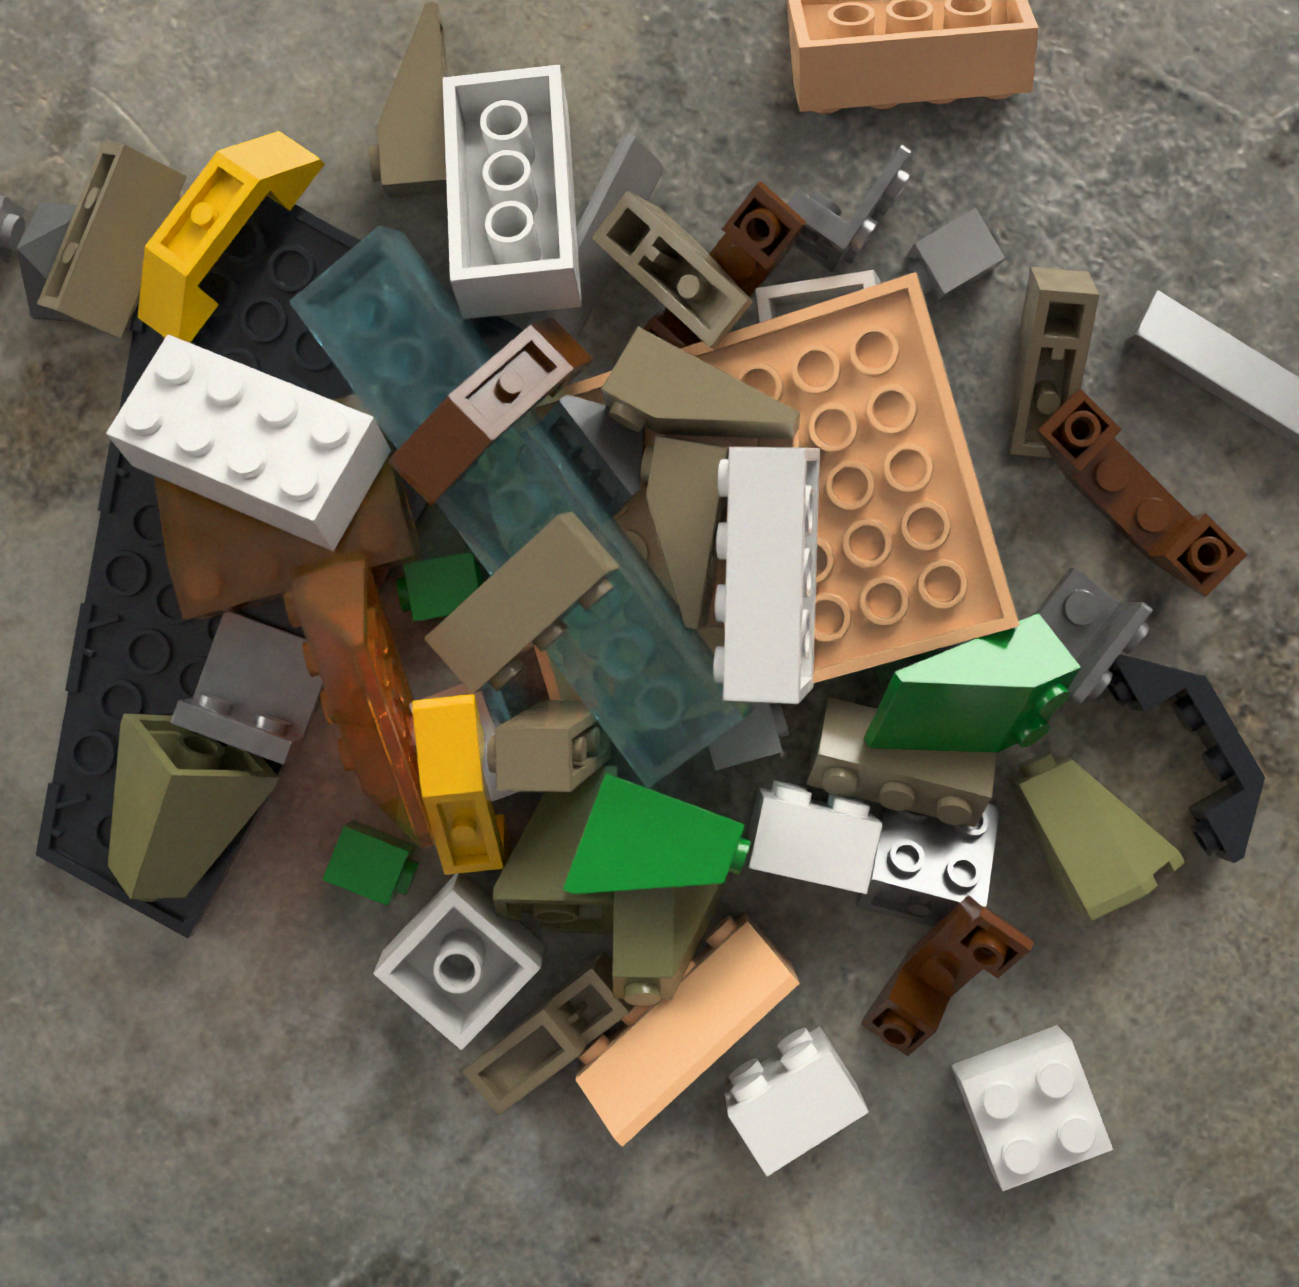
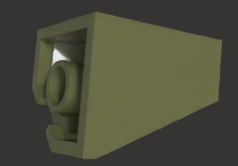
[108,714,279,902]
[1009,752,1185,921]
[493,763,618,934]
[613,872,731,1006]

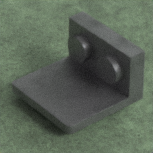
[787,144,912,273]
[1034,568,1153,705]
[170,612,335,765]
[856,803,1000,927]

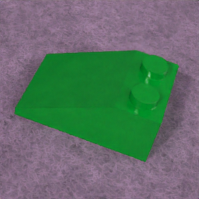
[863,613,1081,752]

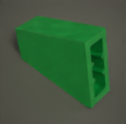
[562,773,751,894]

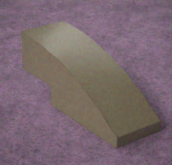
[462,951,634,1115]

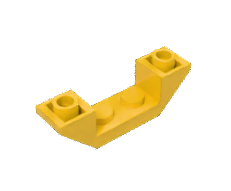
[138,131,325,343]
[412,694,513,875]

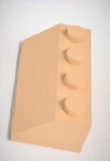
[787,0,1038,114]
[575,913,800,1147]

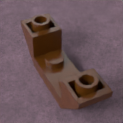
[643,181,807,349]
[388,317,594,506]
[1036,388,1247,597]
[861,895,1034,1056]

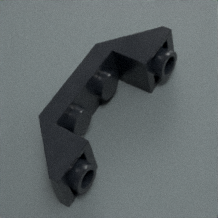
[1107,655,1265,863]

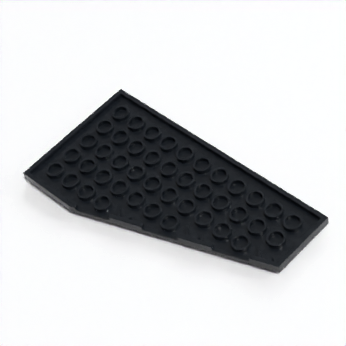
[36,195,523,939]

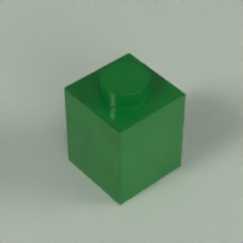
[397,552,483,622]
[322,820,419,906]

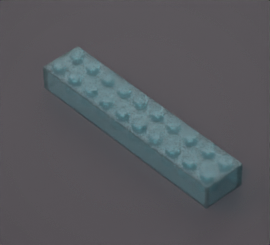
[289,225,754,789]

